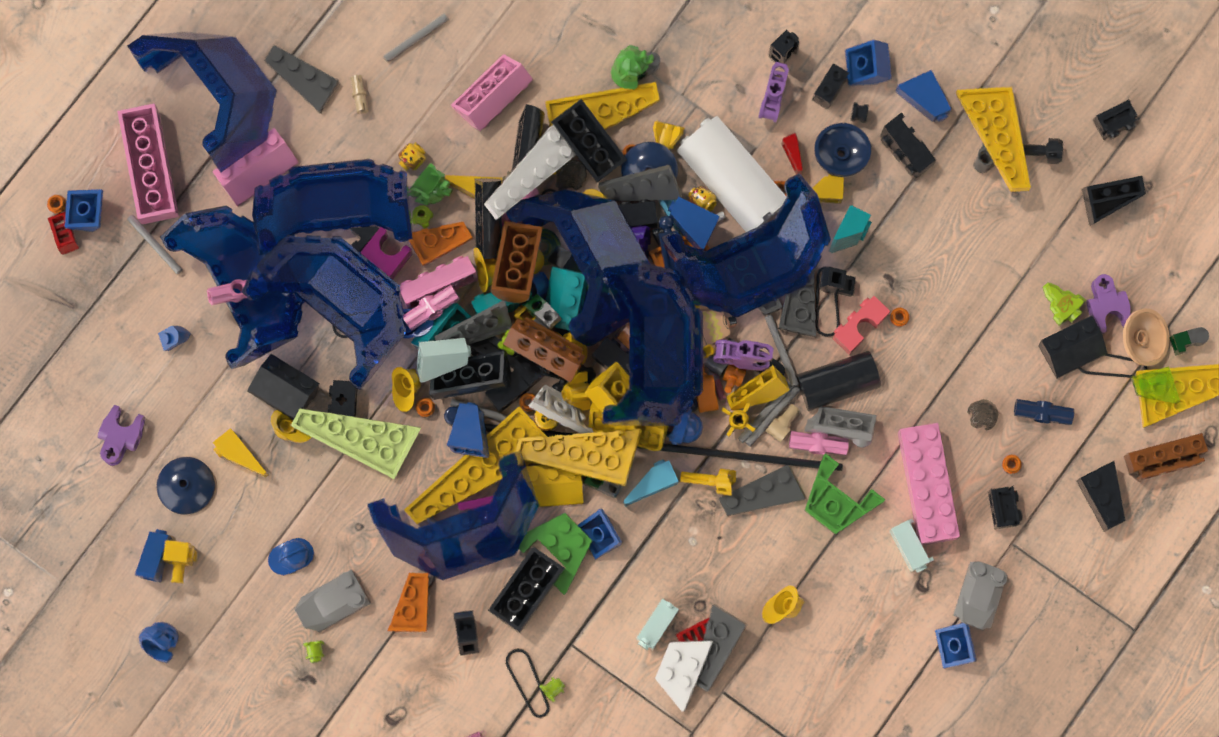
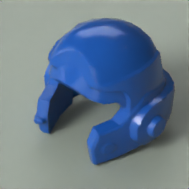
[666,405,703,445]
[139,622,178,662]

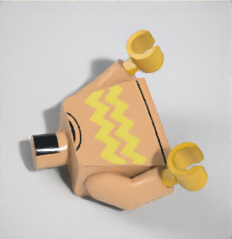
[686,300,737,359]

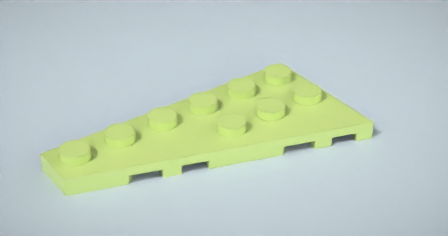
[291,408,421,479]

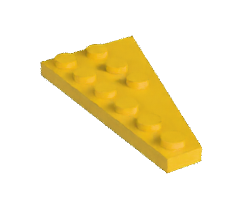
[545,82,660,130]
[955,87,1031,192]
[1136,364,1219,428]
[514,429,642,486]

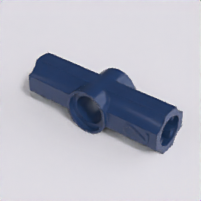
[1014,399,1074,425]

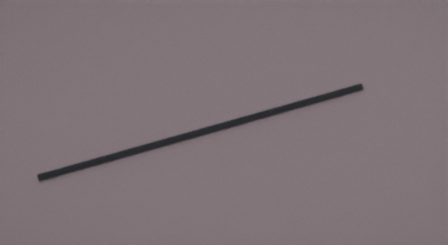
[485,424,843,471]

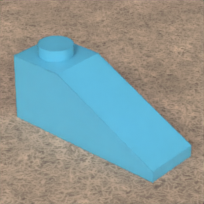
[624,459,679,506]

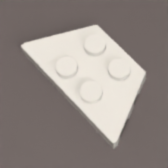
[529,385,593,433]
[655,640,713,711]

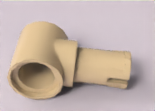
[766,404,800,442]

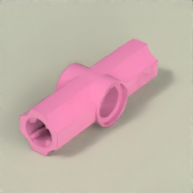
[207,276,267,306]
[402,284,460,330]
[789,431,849,455]

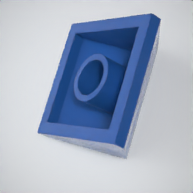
[64,189,103,232]
[578,508,622,559]
[935,623,976,668]

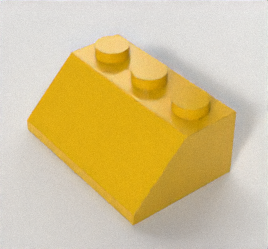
[585,362,653,431]
[523,465,584,508]

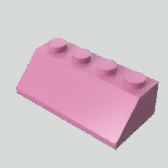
[451,54,533,131]
[212,128,299,207]
[398,256,478,309]

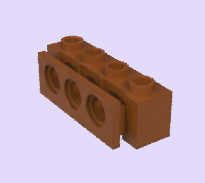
[503,317,585,382]
[1124,433,1208,481]

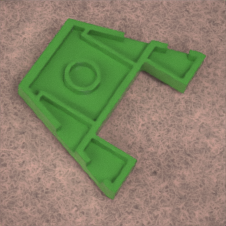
[804,453,885,534]
[511,513,593,595]

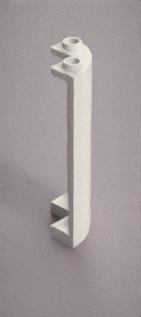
[677,116,790,236]

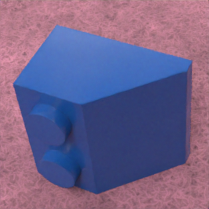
[845,40,892,86]

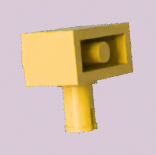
[163,540,197,584]

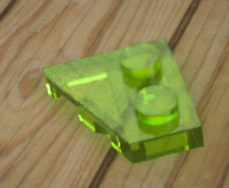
[1131,367,1180,404]

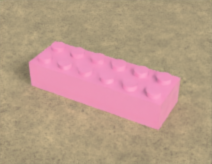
[117,103,179,225]
[898,423,960,545]

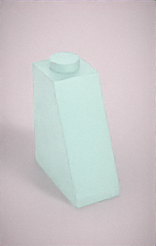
[417,338,471,383]

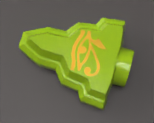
[1042,282,1087,326]

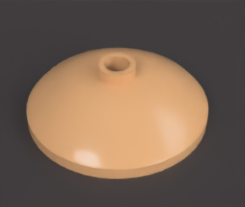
[1123,308,1170,366]

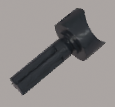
[1023,138,1063,164]

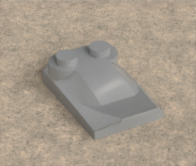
[804,406,877,448]
[953,562,1007,630]
[295,569,370,632]

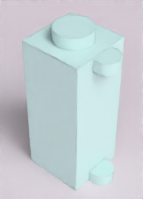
[889,519,934,573]
[637,598,679,650]

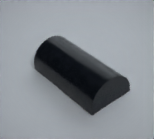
[551,99,627,183]
[511,104,545,172]
[475,178,502,259]
[430,351,511,400]
[796,351,881,411]
[488,546,565,633]

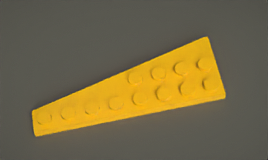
[404,406,547,525]

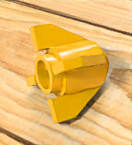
[653,121,685,150]
[561,371,590,410]
[721,403,756,437]

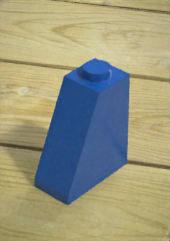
[896,70,951,122]
[668,196,720,254]
[447,402,489,458]
[135,529,172,583]

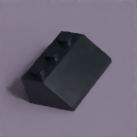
[1038,315,1108,379]
[247,354,320,420]

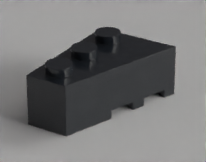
[880,112,936,179]
[1082,176,1146,225]
[1076,461,1125,532]

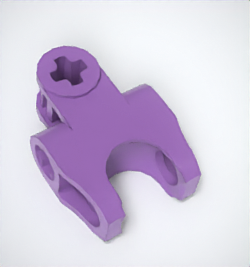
[758,62,789,122]
[1086,274,1130,334]
[713,340,774,370]
[98,405,146,466]

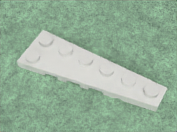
[484,125,575,219]

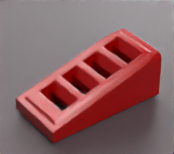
[781,133,803,176]
[48,211,79,255]
[675,617,710,642]

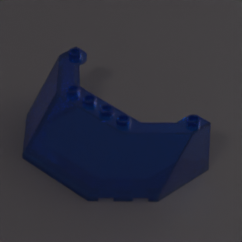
[127,32,277,173]
[252,159,413,256]
[661,173,831,317]
[506,189,651,347]
[160,205,306,369]
[242,235,406,390]
[602,262,703,426]
[367,450,540,580]

